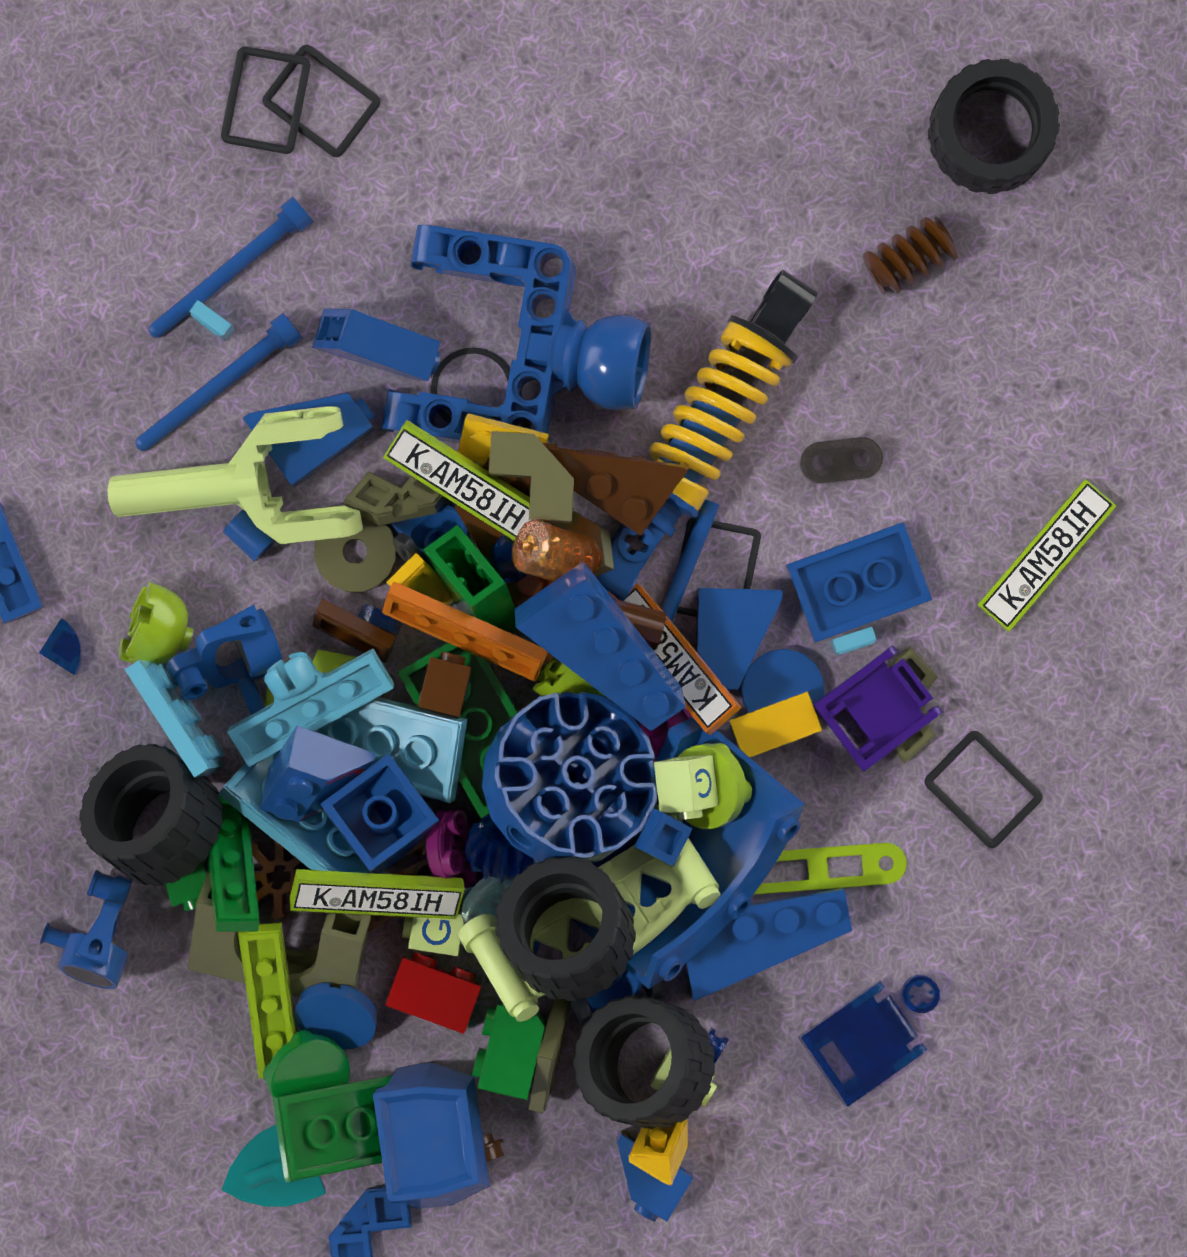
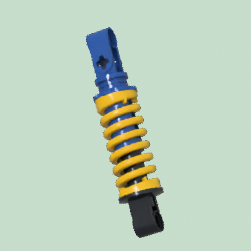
[596,269,818,601]

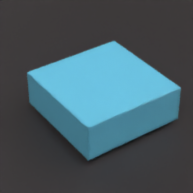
[189,300,235,341]
[830,627,876,656]

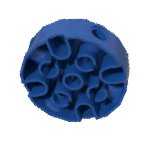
[482,692,657,863]

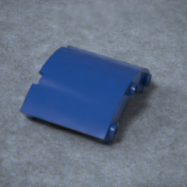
[571,717,805,989]

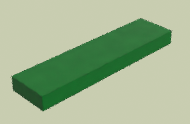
[208,796,259,932]

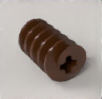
[863,216,958,295]

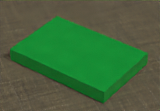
[272,1075,393,1182]

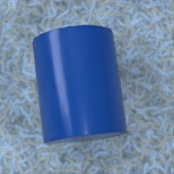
[223,510,276,562]

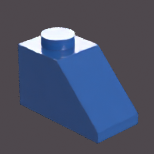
[617,1130,693,1222]

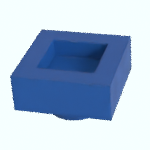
[634,808,693,866]

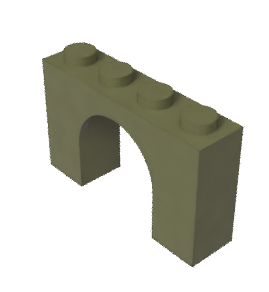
[188,872,371,997]

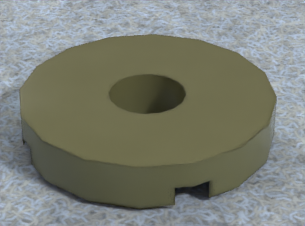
[314,517,397,593]

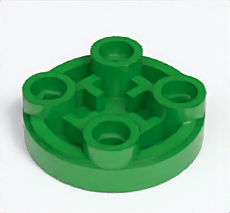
[263,1030,350,1097]

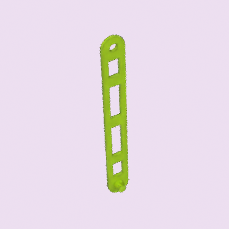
[753,843,907,895]

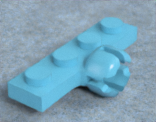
[227,649,395,767]

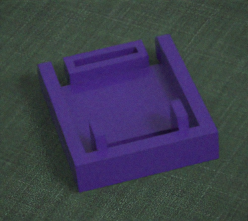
[813,645,943,772]

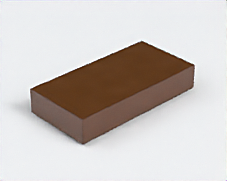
[312,598,396,663]

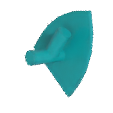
[221,1124,326,1207]

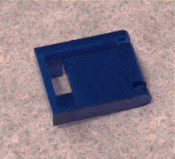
[798,980,928,1107]

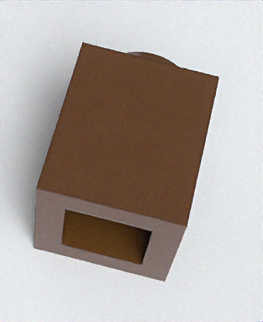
[417,651,473,717]

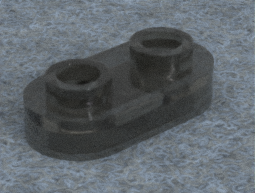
[799,437,883,485]

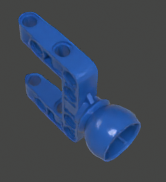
[381,225,651,444]

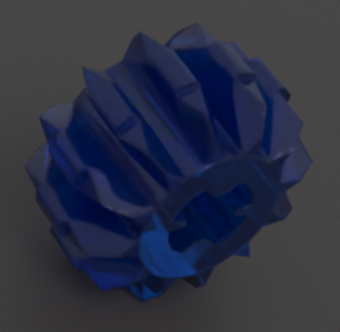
[465,815,535,884]

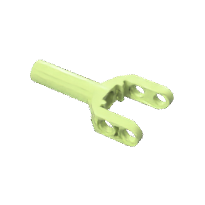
[107,406,363,544]

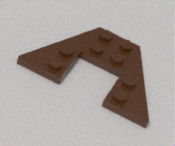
[455,443,689,664]

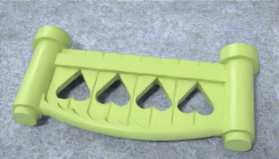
[458,804,721,1022]

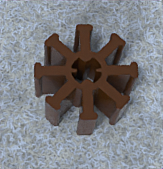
[251,838,302,919]

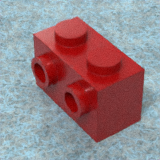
[385,951,482,1034]

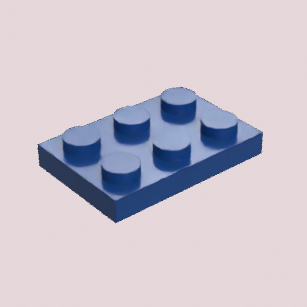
[786,522,932,643]

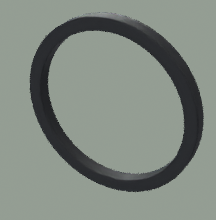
[431,348,510,424]

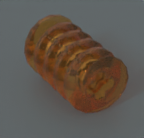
[512,519,601,581]

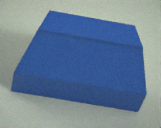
[373,1062,490,1209]

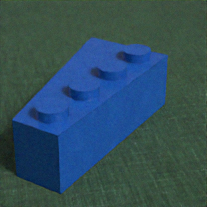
[515,561,686,731]
[686,888,852,1001]

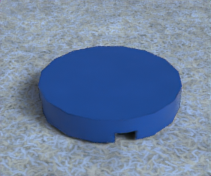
[741,649,825,714]
[294,983,378,1049]

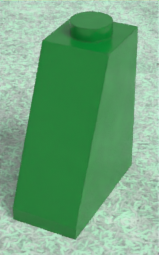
[424,525,518,634]

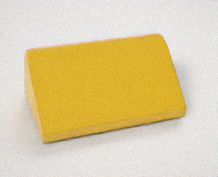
[629,1119,688,1185]

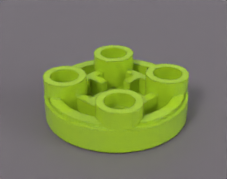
[678,743,752,829]

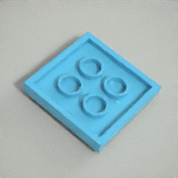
[125,660,225,778]

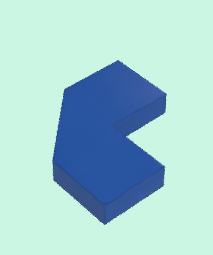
[329,1187,412,1257]

